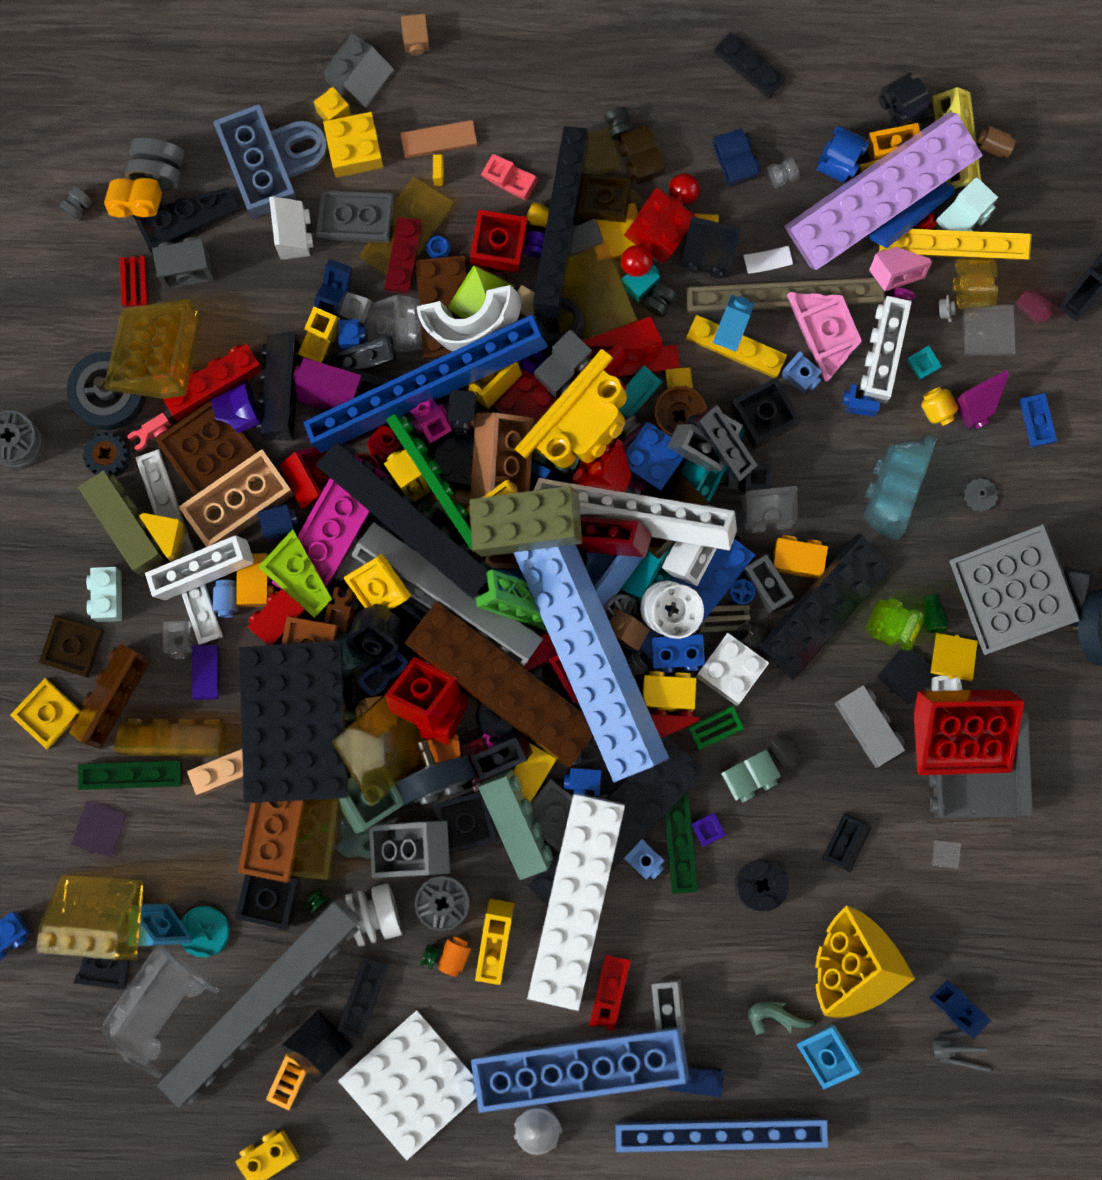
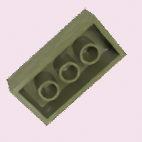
[78,470,167,578]
[469,486,582,556]

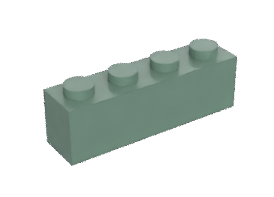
[478,769,553,880]

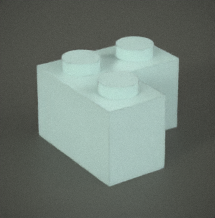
[935,177,998,231]

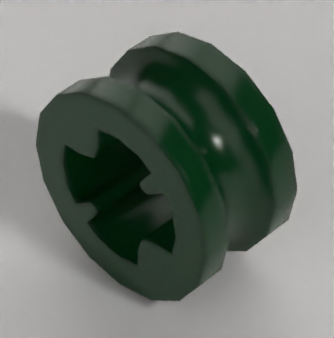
[303,889,329,914]
[420,944,440,970]

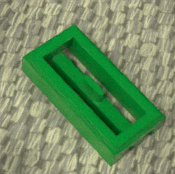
[687,706,745,751]

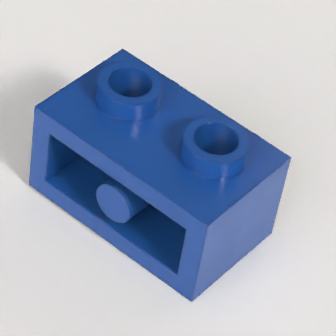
[650,633,705,673]
[0,911,34,961]

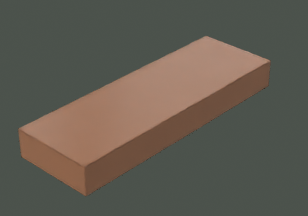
[400,120,477,159]

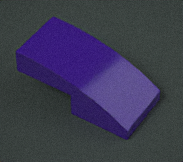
[192,645,220,700]

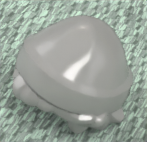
[514,1104,562,1155]

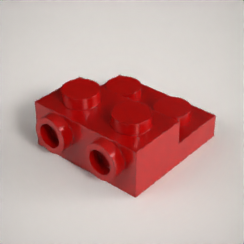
[492,369,559,426]

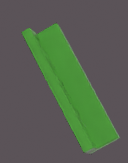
[476,569,547,630]

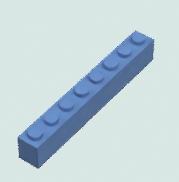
[615,1117,828,1152]

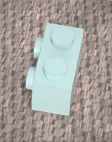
[86,567,122,622]

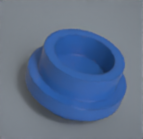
[426,236,451,258]

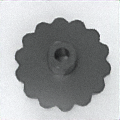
[963,478,998,512]

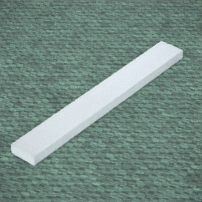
[135,449,224,645]

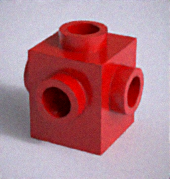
[367,425,405,466]

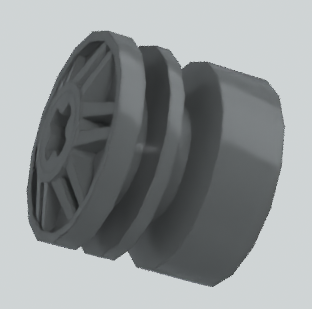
[0,410,45,470]
[415,876,471,931]

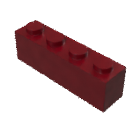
[576,517,652,558]

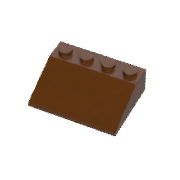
[69,644,151,749]

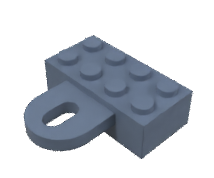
[213,104,327,220]

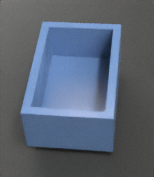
[586,550,648,606]

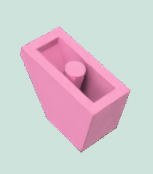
[869,247,932,291]

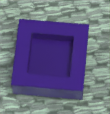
[691,813,726,847]

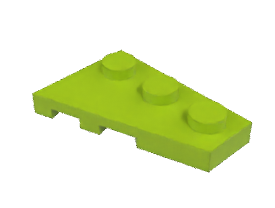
[258,529,333,619]

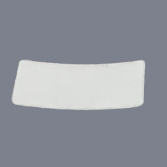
[744,246,793,273]

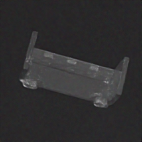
[102,946,219,1079]

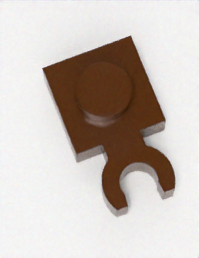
[324,587,355,634]

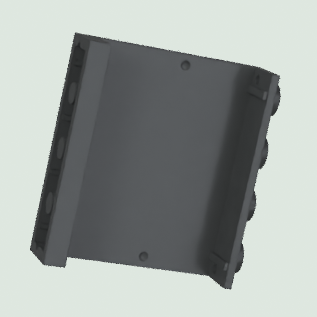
[929,712,1033,818]

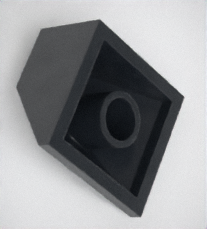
[281,1010,354,1083]

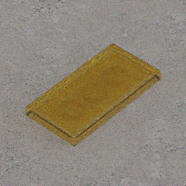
[359,177,454,276]

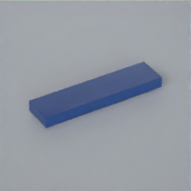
[868,182,955,248]

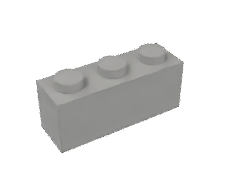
[834,685,905,768]

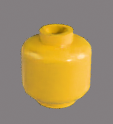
[921,387,959,426]

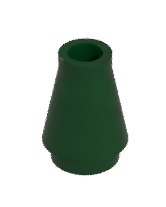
[924,594,949,633]

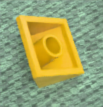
[139,513,187,562]

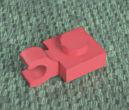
[127,413,172,452]

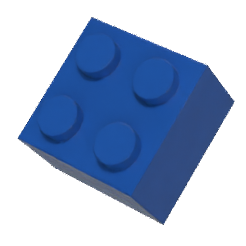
[625,421,685,495]

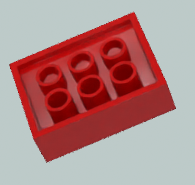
[914,690,1025,775]

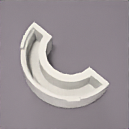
[417,285,521,352]

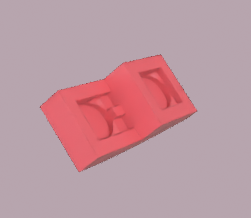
[481,154,539,201]

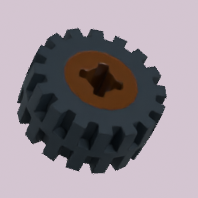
[82,431,131,477]

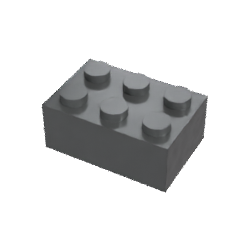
[369,821,450,878]

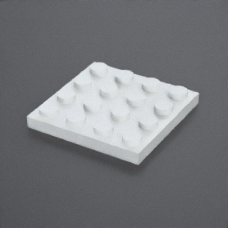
[338,1010,477,1160]

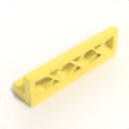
[932,87,981,189]

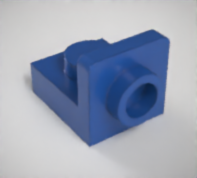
[842,384,880,417]

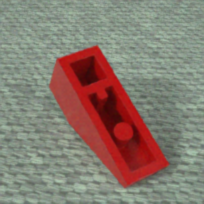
[583,316,662,361]

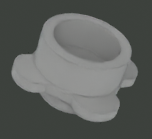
[939,294,956,322]

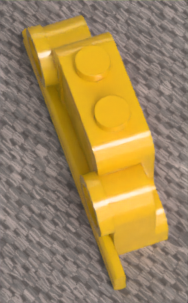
[515,349,627,468]

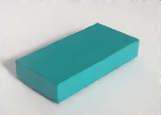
[618,365,662,419]

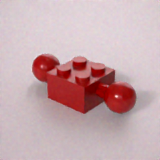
[621,173,700,277]

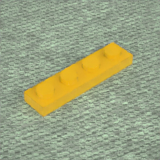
[686,315,787,378]

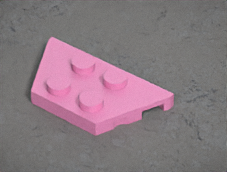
[786,292,862,382]

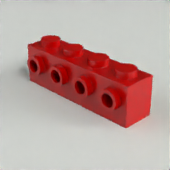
[161,344,261,422]

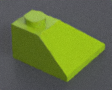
[448,266,514,319]

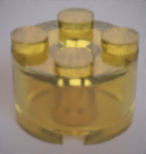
[953,258,998,309]

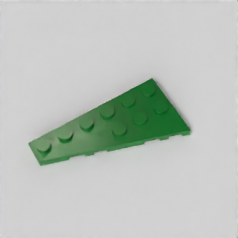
[386,414,473,550]

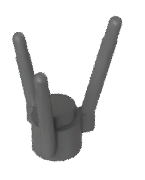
[932,1031,992,1072]

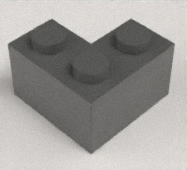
[534,330,592,398]
[667,414,743,471]

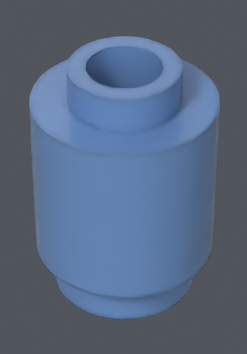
[213,580,239,618]

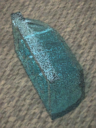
[863,435,937,541]

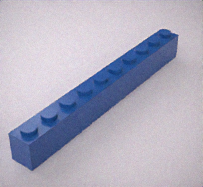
[303,315,548,453]

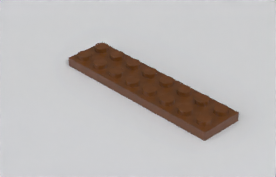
[404,601,593,768]

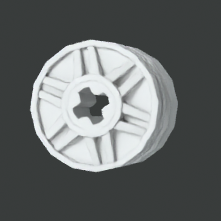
[640,580,704,639]
[345,883,402,947]

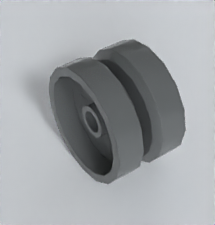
[125,138,185,190]

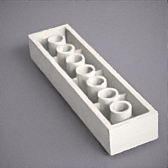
[527,792,625,1011]

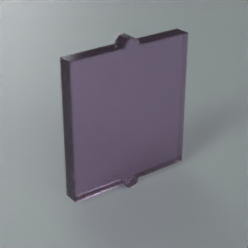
[71,802,126,857]

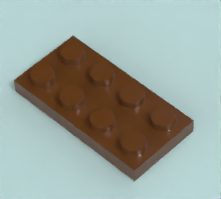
[415,255,467,359]

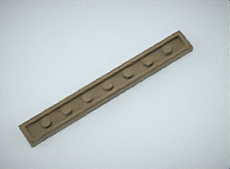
[686,278,885,314]

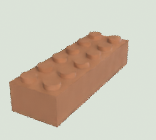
[467,413,534,569]

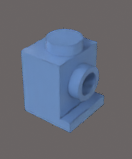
[781,351,822,394]
[624,839,664,880]

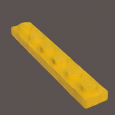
[879,229,1032,260]

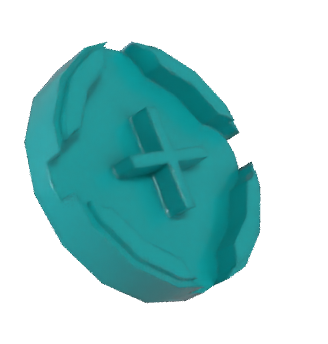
[181,906,230,957]

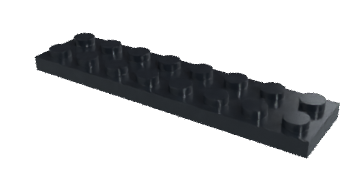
[527,736,705,906]

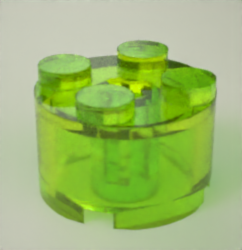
[864,598,925,651]

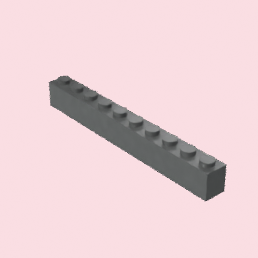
[157,898,362,1108]

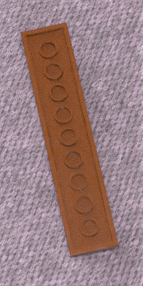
[237,617,339,882]

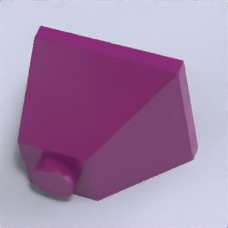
[956,370,1009,430]

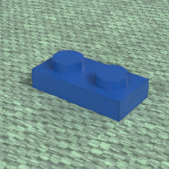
[1019,393,1057,448]

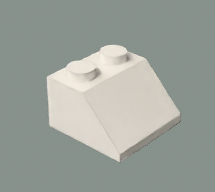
[269,196,313,260]

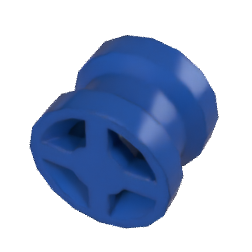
[729,579,755,605]

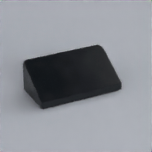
[822,813,871,873]

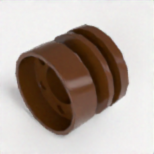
[652,386,707,437]

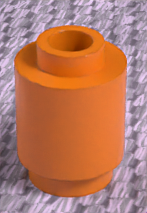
[438,936,471,977]

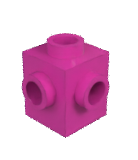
[410,398,452,443]

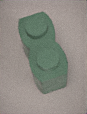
[720,749,781,803]

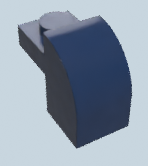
[314,259,353,317]
[929,980,991,1039]

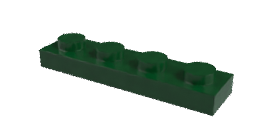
[78,761,182,790]
[664,790,698,894]

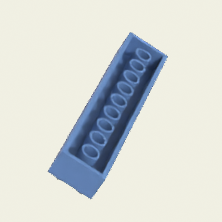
[513,545,669,782]

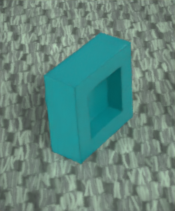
[906,346,942,381]

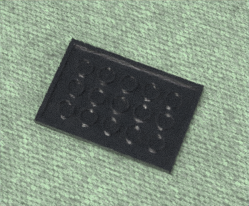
[239,641,348,803]

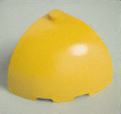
[815,906,915,1018]

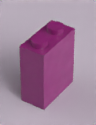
[293,358,362,411]

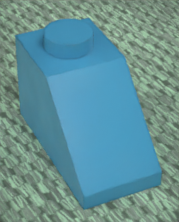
[713,294,755,352]

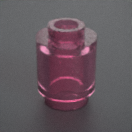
[1015,288,1054,324]

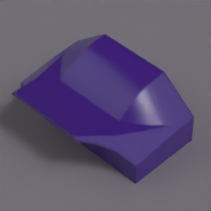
[211,381,260,433]

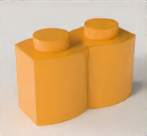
[104,178,162,218]

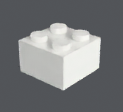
[696,633,769,706]

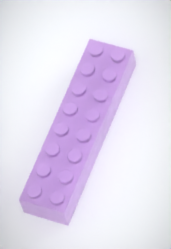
[784,112,983,270]

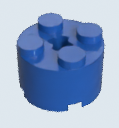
[816,125,869,183]

